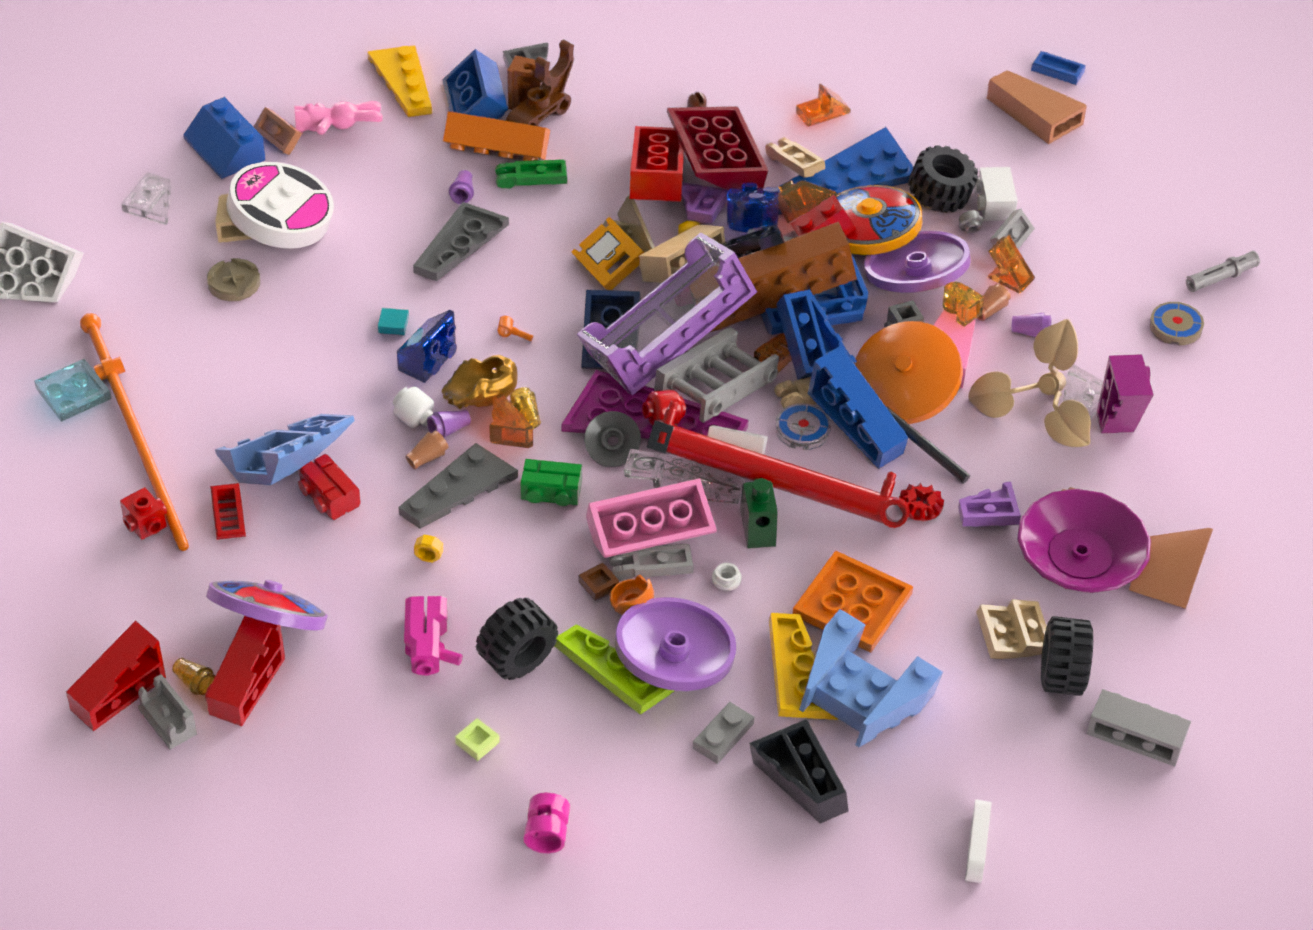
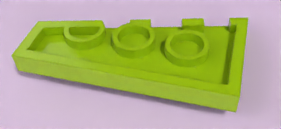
[554,624,675,715]

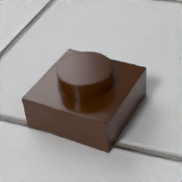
[579,562,620,601]

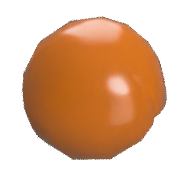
[610,575,655,615]

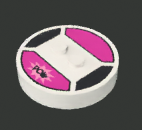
[226,162,334,248]

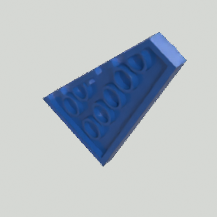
[768,127,914,215]

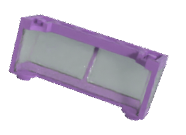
[577,232,757,395]

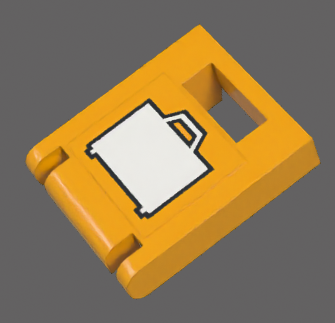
[571,216,644,290]

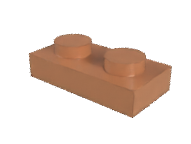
[253,107,302,155]

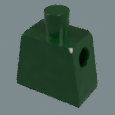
[740,478,778,549]

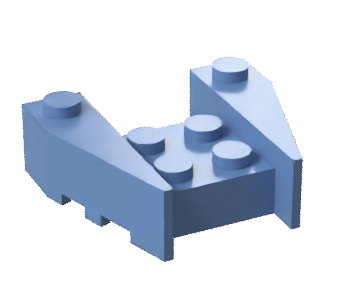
[799,609,943,747]

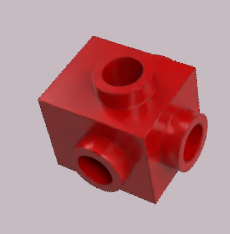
[120,487,167,540]

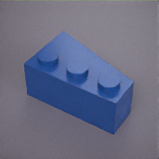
[776,289,857,380]

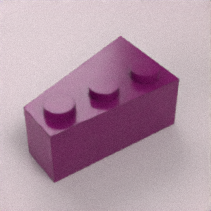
[1096,354,1154,434]

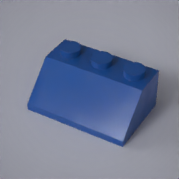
[442,49,508,119]
[183,97,266,179]

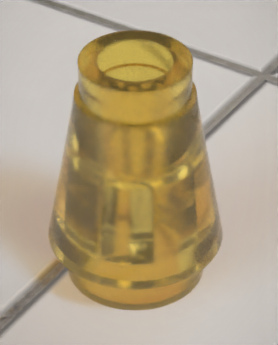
[509,387,541,430]
[172,658,215,695]

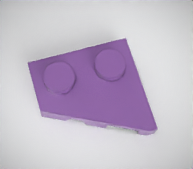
[681,182,728,224]
[958,481,1021,527]

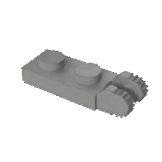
[608,544,693,581]

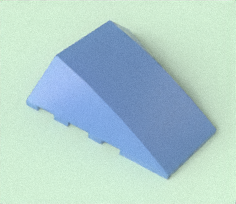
[215,414,355,486]

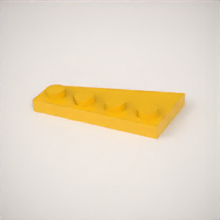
[367,45,432,117]

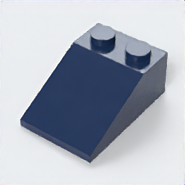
[581,290,642,369]

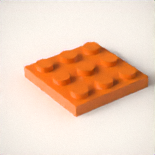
[793,550,914,653]

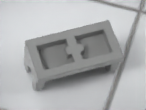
[138,674,197,749]

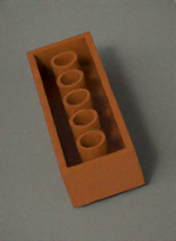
[689,222,857,333]

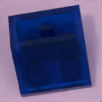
[397,310,457,383]

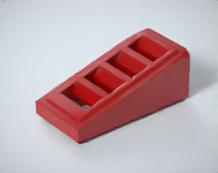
[210,483,246,540]

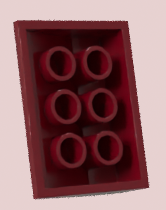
[666,106,769,195]

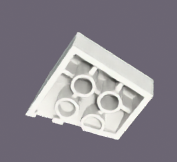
[0,222,83,302]

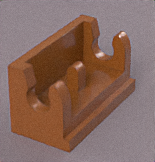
[507,55,542,110]

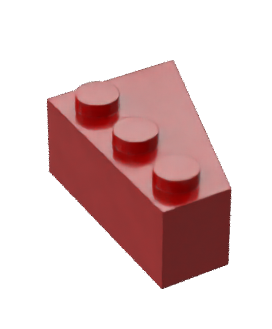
[205,615,285,726]
[66,620,166,731]

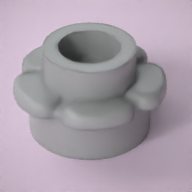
[959,210,984,233]

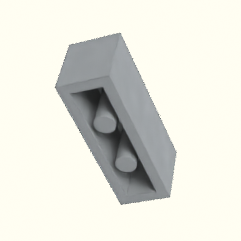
[1087,689,1191,767]

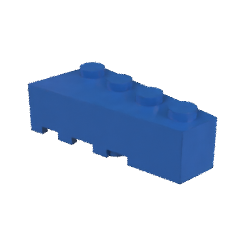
[807,346,908,469]

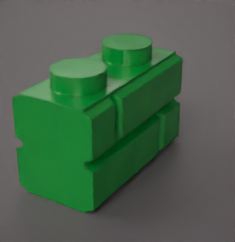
[521,459,582,506]

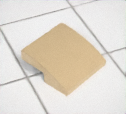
[976,599,1046,659]

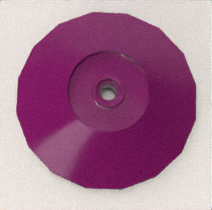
[1017,489,1151,593]

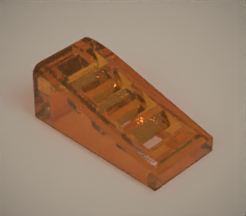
[754,333,792,373]

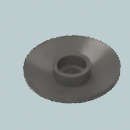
[584,411,641,467]

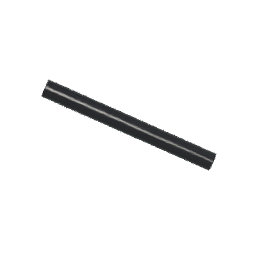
[886,406,970,484]

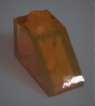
[773,180,838,224]

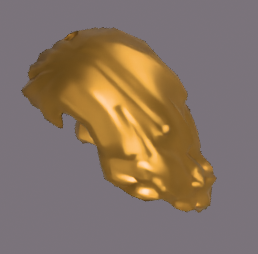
[441,355,518,409]

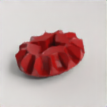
[899,482,944,521]

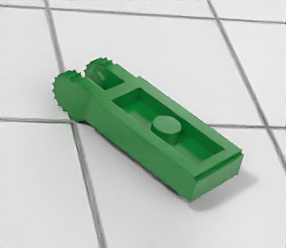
[495,159,567,189]

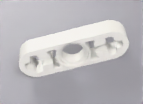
[965,799,991,883]

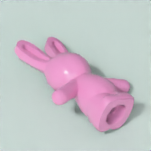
[294,101,383,135]

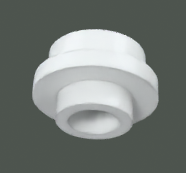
[712,563,742,591]

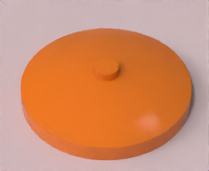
[855,321,963,424]

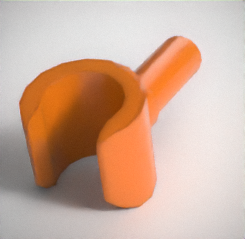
[497,315,534,342]

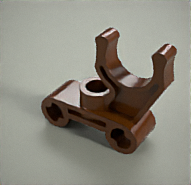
[505,39,574,126]

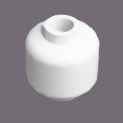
[392,387,434,428]

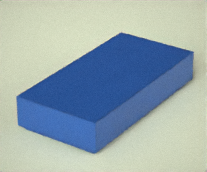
[1031,51,1086,85]

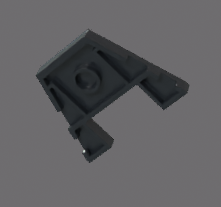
[714,224,785,258]

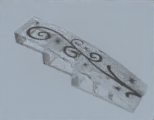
[624,449,744,504]

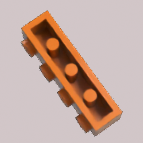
[443,111,550,161]

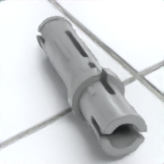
[1185,251,1260,292]

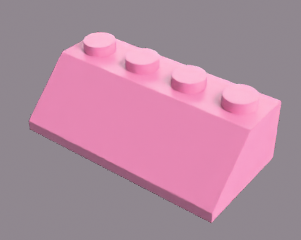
[586,478,717,558]

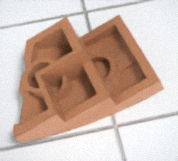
[1129,528,1213,609]

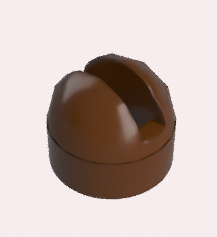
[687,91,707,107]

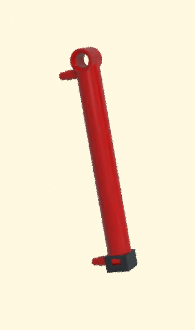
[646,400,910,528]

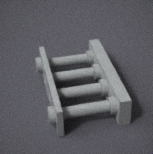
[654,327,779,423]

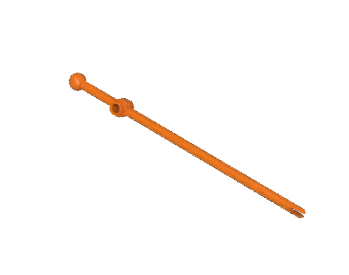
[80,313,189,551]

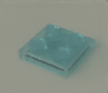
[34,359,112,422]

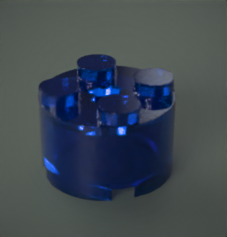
[727,183,779,233]

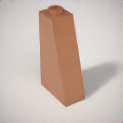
[986,70,1087,144]

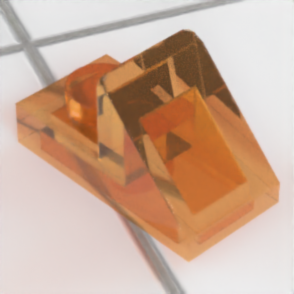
[796,83,851,127]
[988,235,1035,293]
[489,393,533,448]

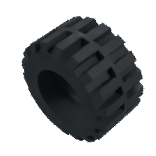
[908,145,978,213]
[476,597,559,680]
[1041,616,1094,696]

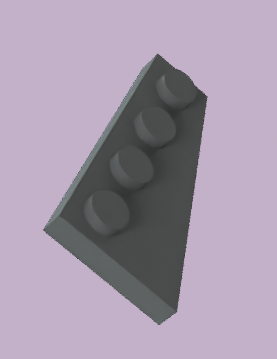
[413,202,509,281]

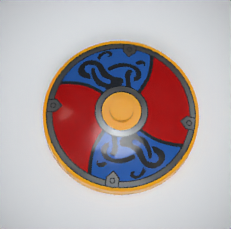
[835,185,923,255]

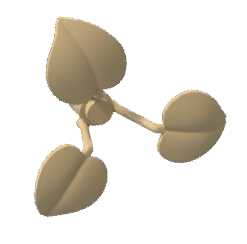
[968,319,1091,447]

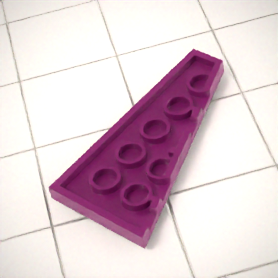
[561,369,749,439]

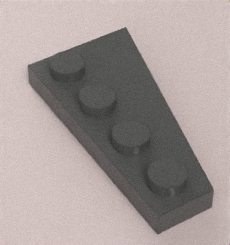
[398,443,518,529]

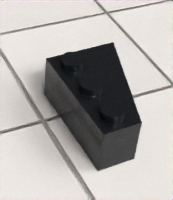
[749,719,849,824]

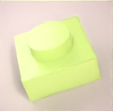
[455,718,500,761]

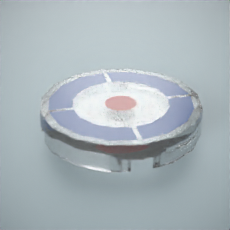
[776,403,831,450]

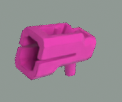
[404,596,463,676]

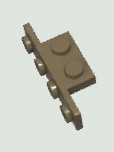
[603,196,655,263]

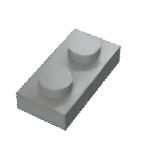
[990,208,1035,260]
[693,702,754,764]

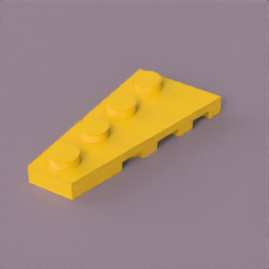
[769,613,838,720]

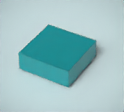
[378,308,409,335]

